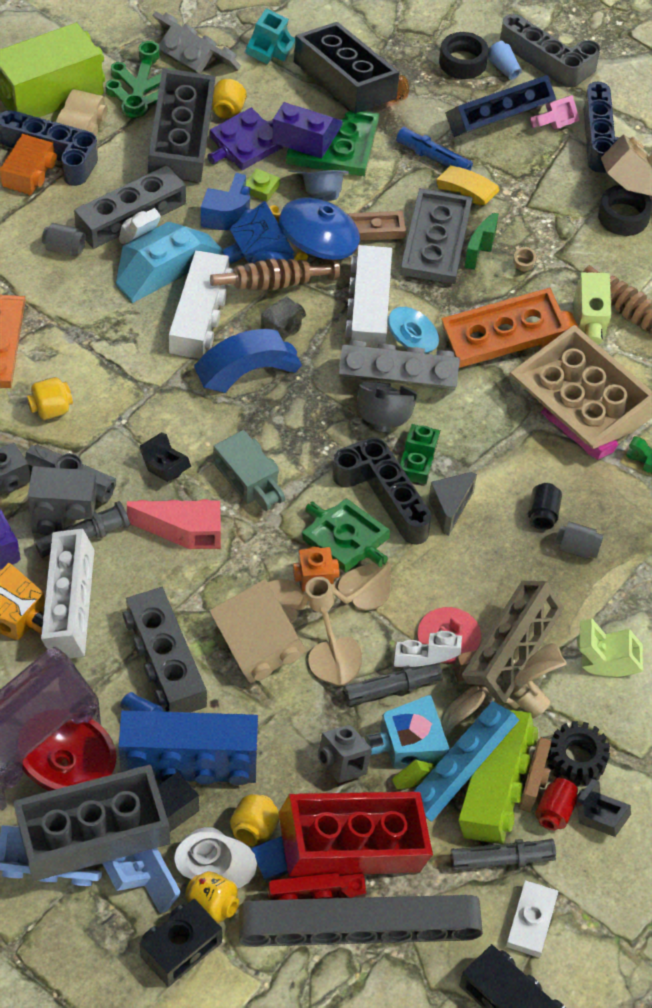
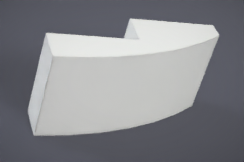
[119,208,161,244]
[394,631,462,667]

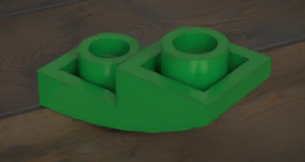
[400,424,441,484]

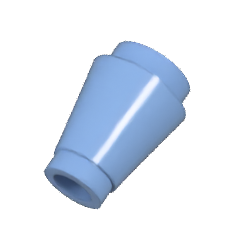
[488,41,522,80]

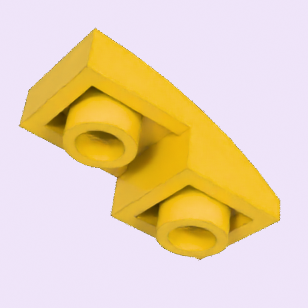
[436,166,499,205]

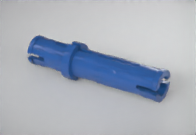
[396,126,473,171]

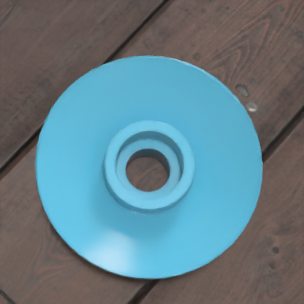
[388,307,439,354]

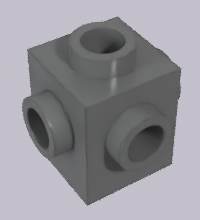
[0,442,30,495]
[318,725,372,783]

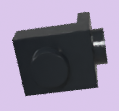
[140,432,191,482]
[576,779,631,837]

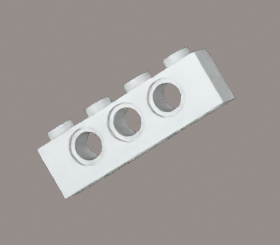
[41,529,95,660]

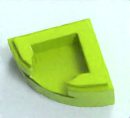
[392,760,435,789]

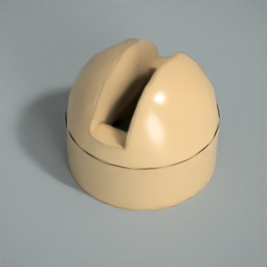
[513,247,536,272]

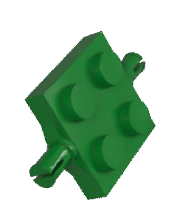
[302,498,390,573]

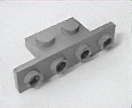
[152,11,241,74]

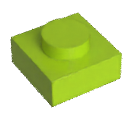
[246,168,280,202]

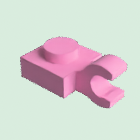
[530,95,580,129]

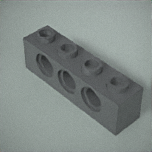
[74,165,186,249]
[123,586,207,713]

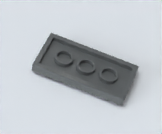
[400,188,473,284]

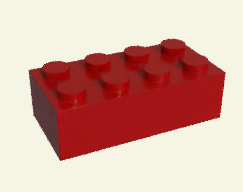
[278,792,433,877]

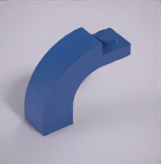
[194,329,302,393]

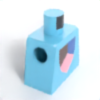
[366,695,450,769]

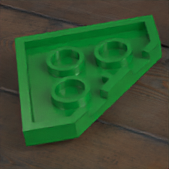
[286,111,379,177]

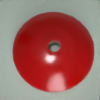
[15,709,117,791]

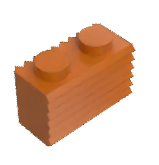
[0,134,57,196]

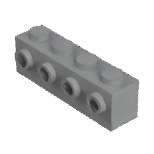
[339,340,460,390]

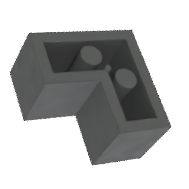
[27,466,97,536]

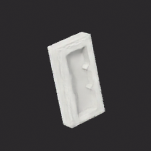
[506,880,559,958]

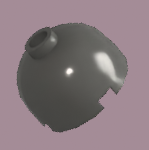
[357,382,417,432]

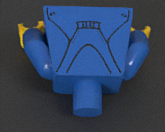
[222,201,310,265]

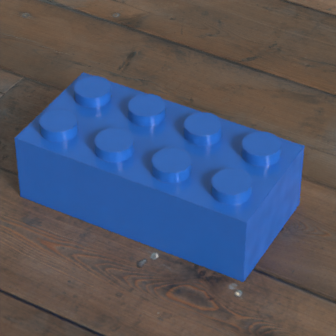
[118,710,258,785]

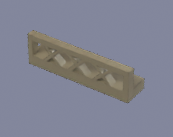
[461,580,564,704]

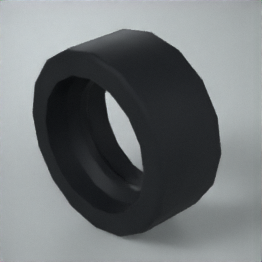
[439,32,489,79]
[598,185,652,236]

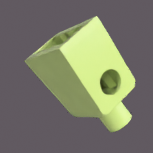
[573,272,611,345]

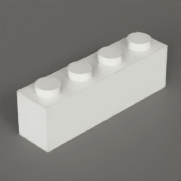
[345,245,392,348]
[169,251,233,359]

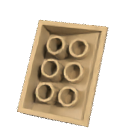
[510,325,652,449]

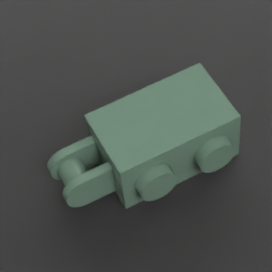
[213,430,285,511]

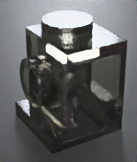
[261,296,306,342]

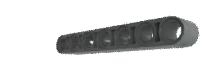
[238,895,483,947]

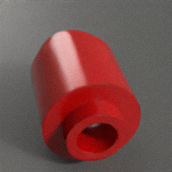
[535,778,578,831]

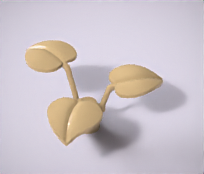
[268,562,391,687]
[442,643,567,737]

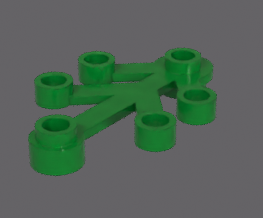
[106,41,175,118]

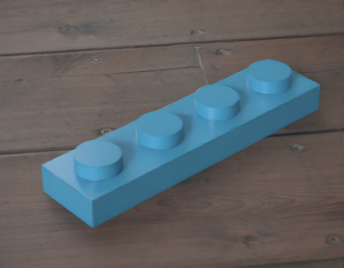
[414,701,519,822]

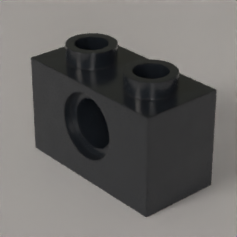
[139,899,222,988]

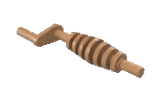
[210,247,358,290]
[583,265,652,334]

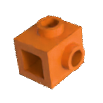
[293,547,339,592]

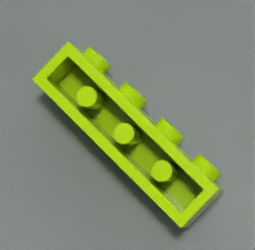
[459,710,538,844]

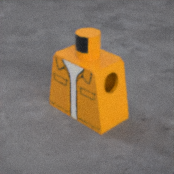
[0,563,45,640]

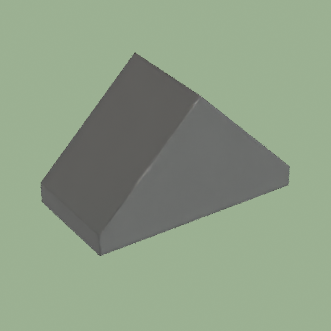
[428,472,477,536]

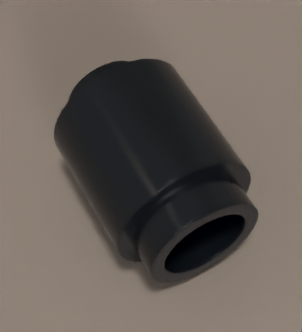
[528,483,562,530]

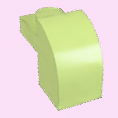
[577,618,643,677]

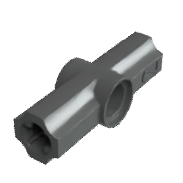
[25,444,116,503]

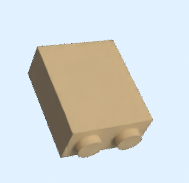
[209,578,307,684]

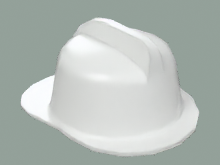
[174,827,257,889]

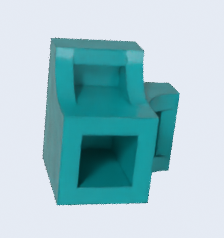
[245,8,295,64]

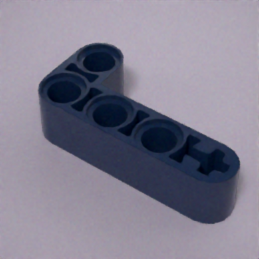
[583,81,631,173]
[0,110,98,186]

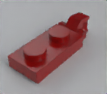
[267,873,366,900]

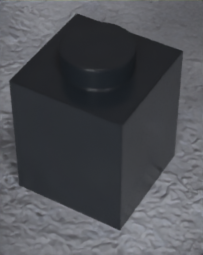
[157,772,199,832]

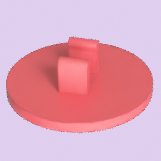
[417,607,481,664]

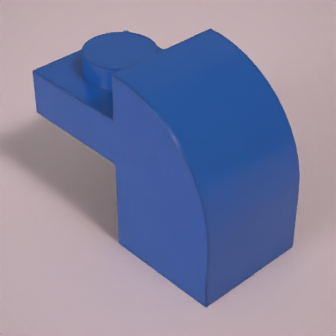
[201,173,250,230]

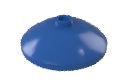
[279,198,360,260]

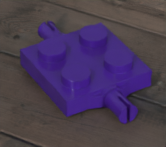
[207,107,284,171]

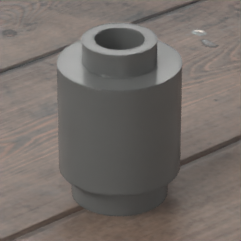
[42,223,86,256]
[556,521,604,559]

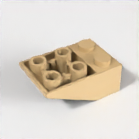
[601,134,652,196]

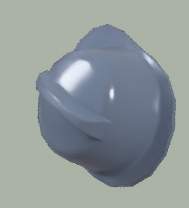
[288,170,349,201]

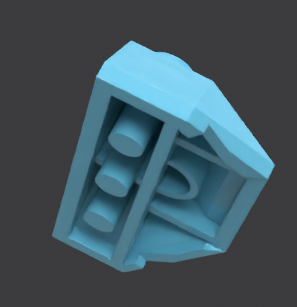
[116,222,224,303]

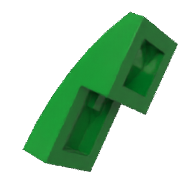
[464,213,499,270]

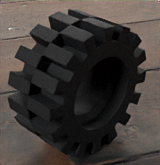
[547,721,610,787]

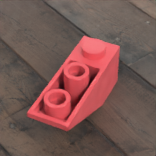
[127,499,221,549]

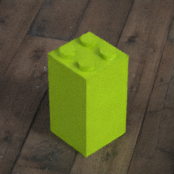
[0,22,106,117]

